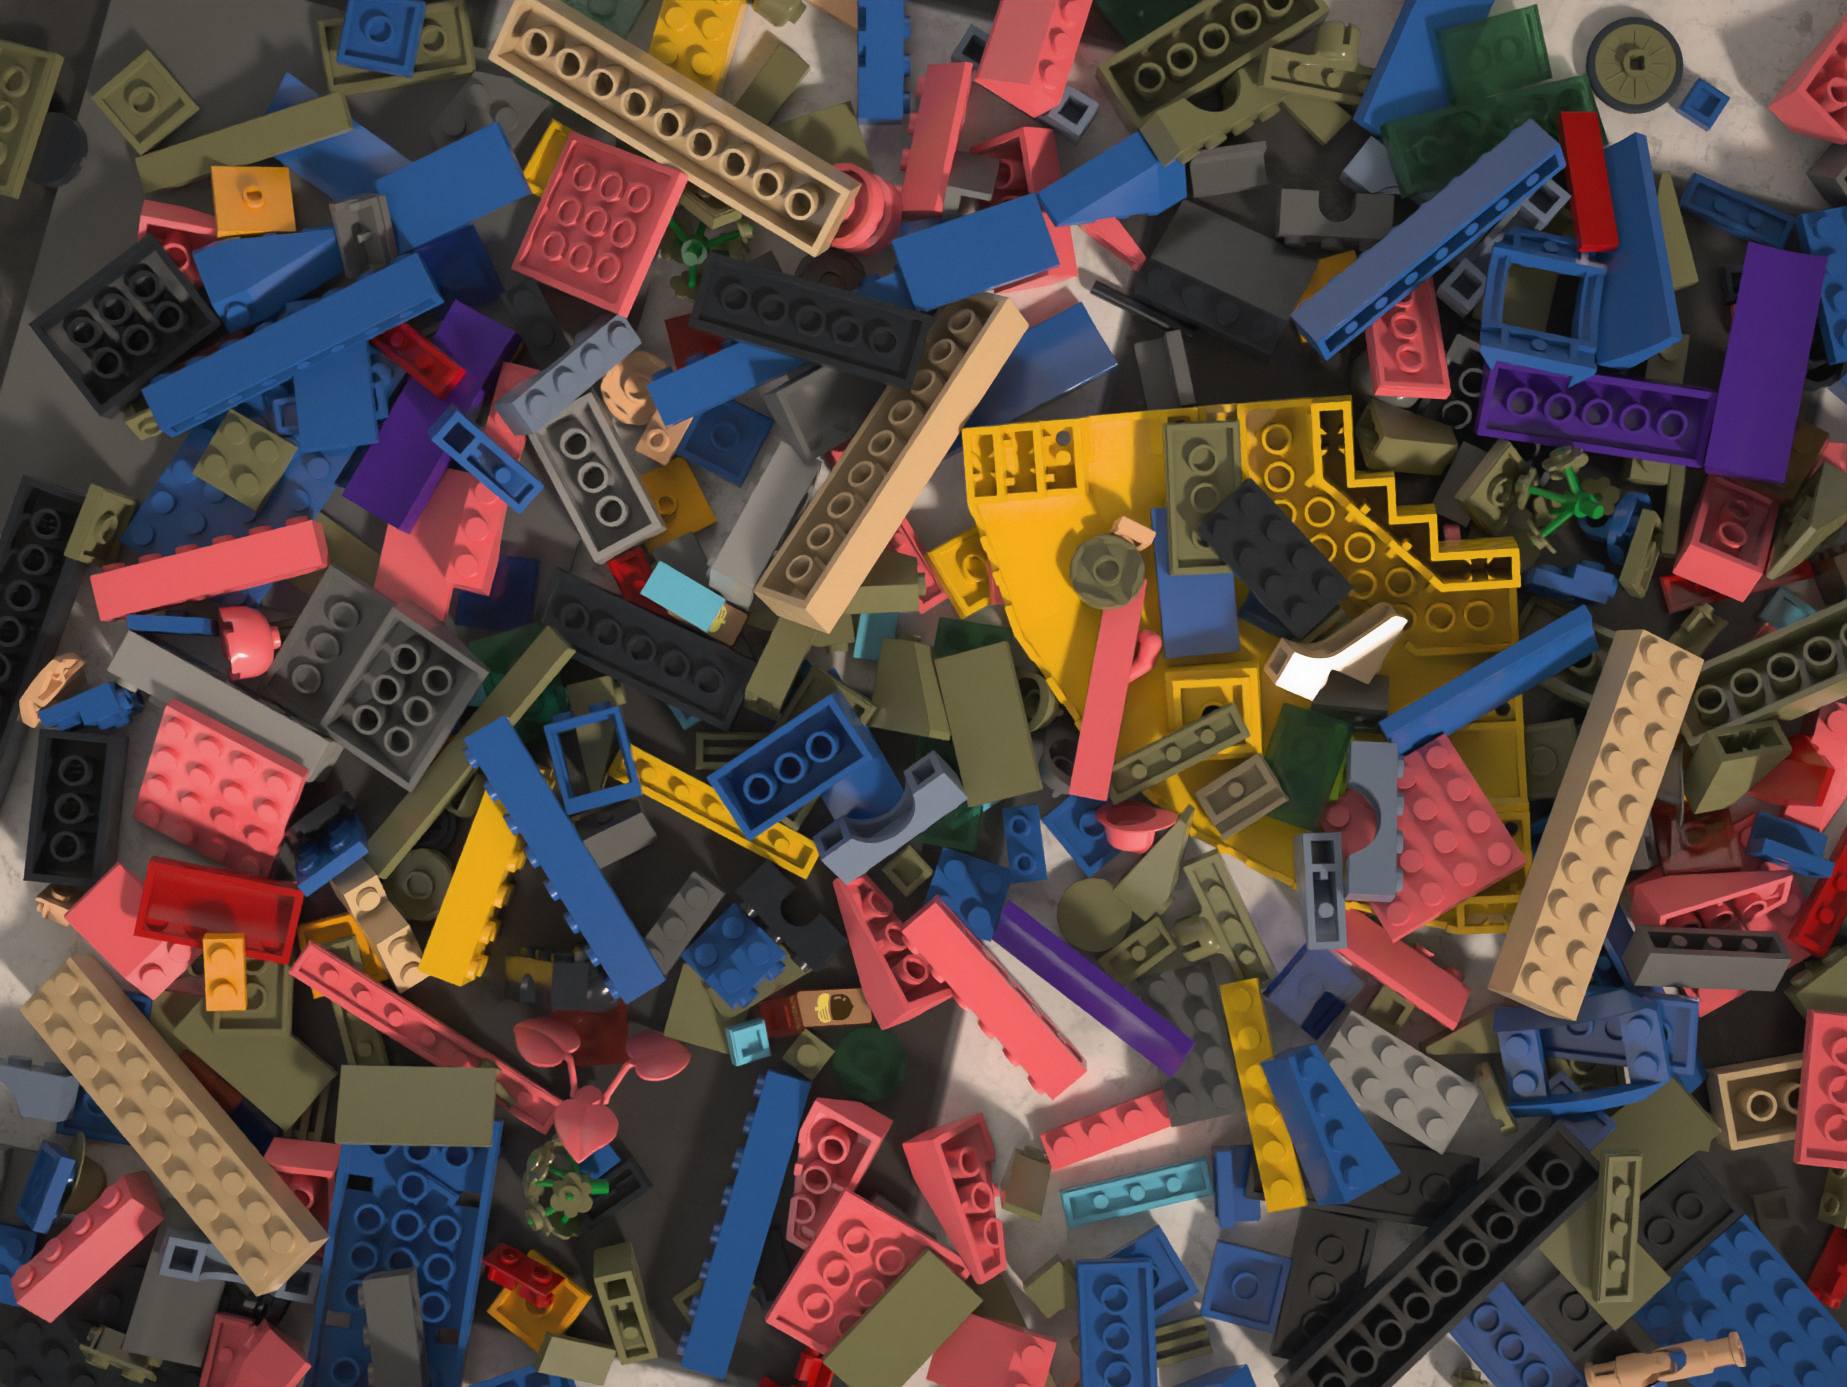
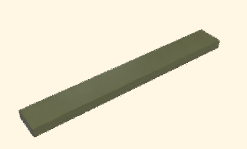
[363,625,576,880]

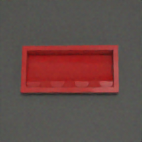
[133,856,304,965]

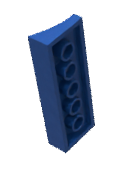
[1353,0,1495,156]
[263,72,466,272]
[1595,132,1682,371]
[941,301,1119,462]
[1379,604,1600,757]

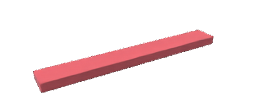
[288,939,564,1135]

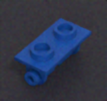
[1002,804,1048,884]

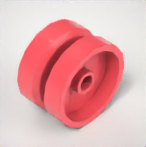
[830,163,903,256]

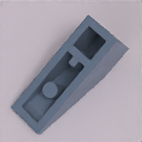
[1293,832,1347,950]

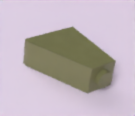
[1354,398,1459,476]
[842,549,926,615]
[744,617,817,722]
[867,632,951,741]
[1683,719,1793,814]

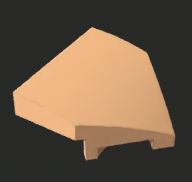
[19,652,89,729]

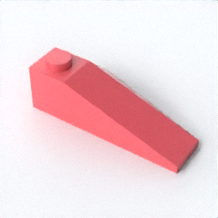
[1768,13,1847,145]
[137,199,245,287]
[1778,701,1847,833]
[1630,870,1793,929]
[833,873,955,1030]
[786,1097,893,1250]
[224,1318,311,1387]

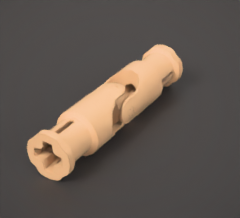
[1584,1332,1746,1387]

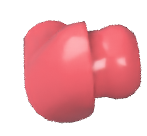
[1128,629,1162,683]

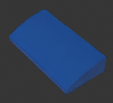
[780,667,904,820]

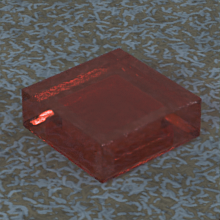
[759,994,805,1039]

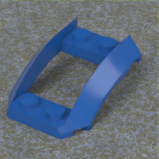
[1479,226,1607,388]
[1493,987,1672,1118]

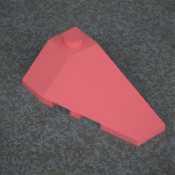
[902,1112,1007,1284]

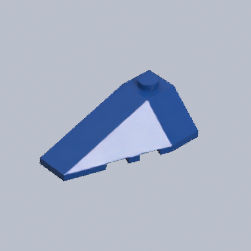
[1036,130,1187,227]
[192,225,345,334]

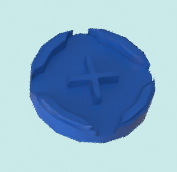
[1578,490,1653,566]

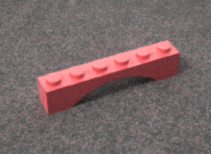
[444,361,540,596]

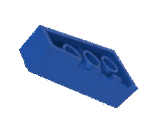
[857,0,910,125]
[1260,1044,1401,1206]

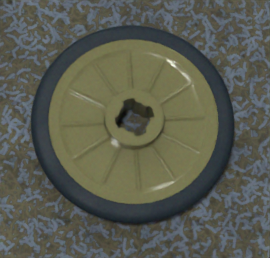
[1586,17,1683,114]

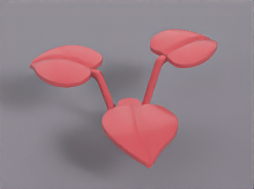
[513,1017,691,1164]

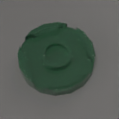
[833,1025,908,1102]

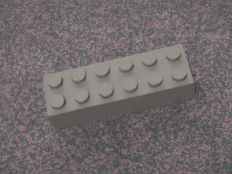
[107,630,344,785]

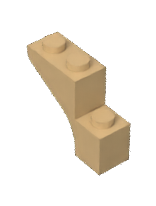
[1263,602,1407,701]
[329,857,430,994]

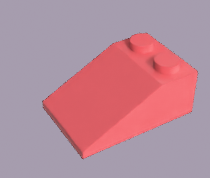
[1672,474,1780,602]
[64,861,203,1001]
[264,1137,350,1263]
[926,1312,1057,1387]

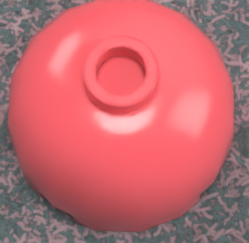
[218,606,281,683]

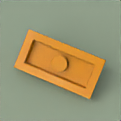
[203,933,248,1011]

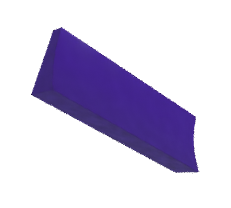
[1704,241,1828,485]
[341,299,523,534]
[1474,359,1718,468]
[992,901,1196,1078]

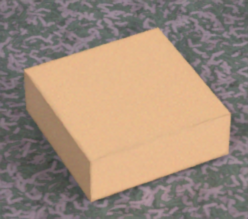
[1109,516,1157,551]

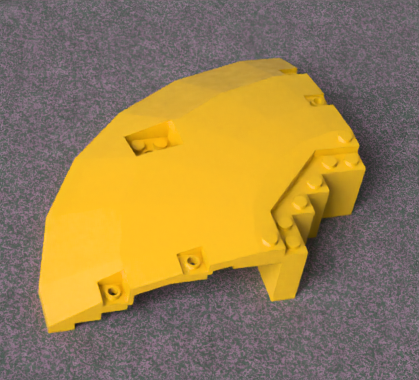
[962,395,1533,935]

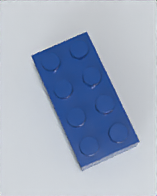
[706,689,882,841]

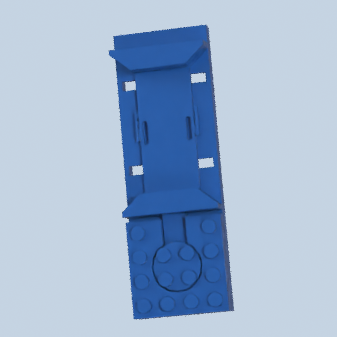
[303,1118,506,1387]

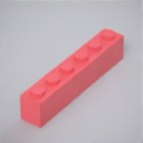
[90,516,331,623]
[901,894,1087,1100]

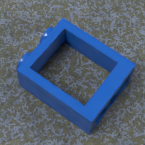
[544,701,644,815]

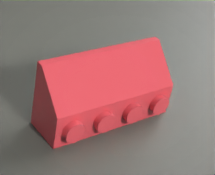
[974,0,1093,118]
[895,62,973,222]
[970,126,1078,294]
[1332,908,1471,1030]
[10,1170,164,1323]

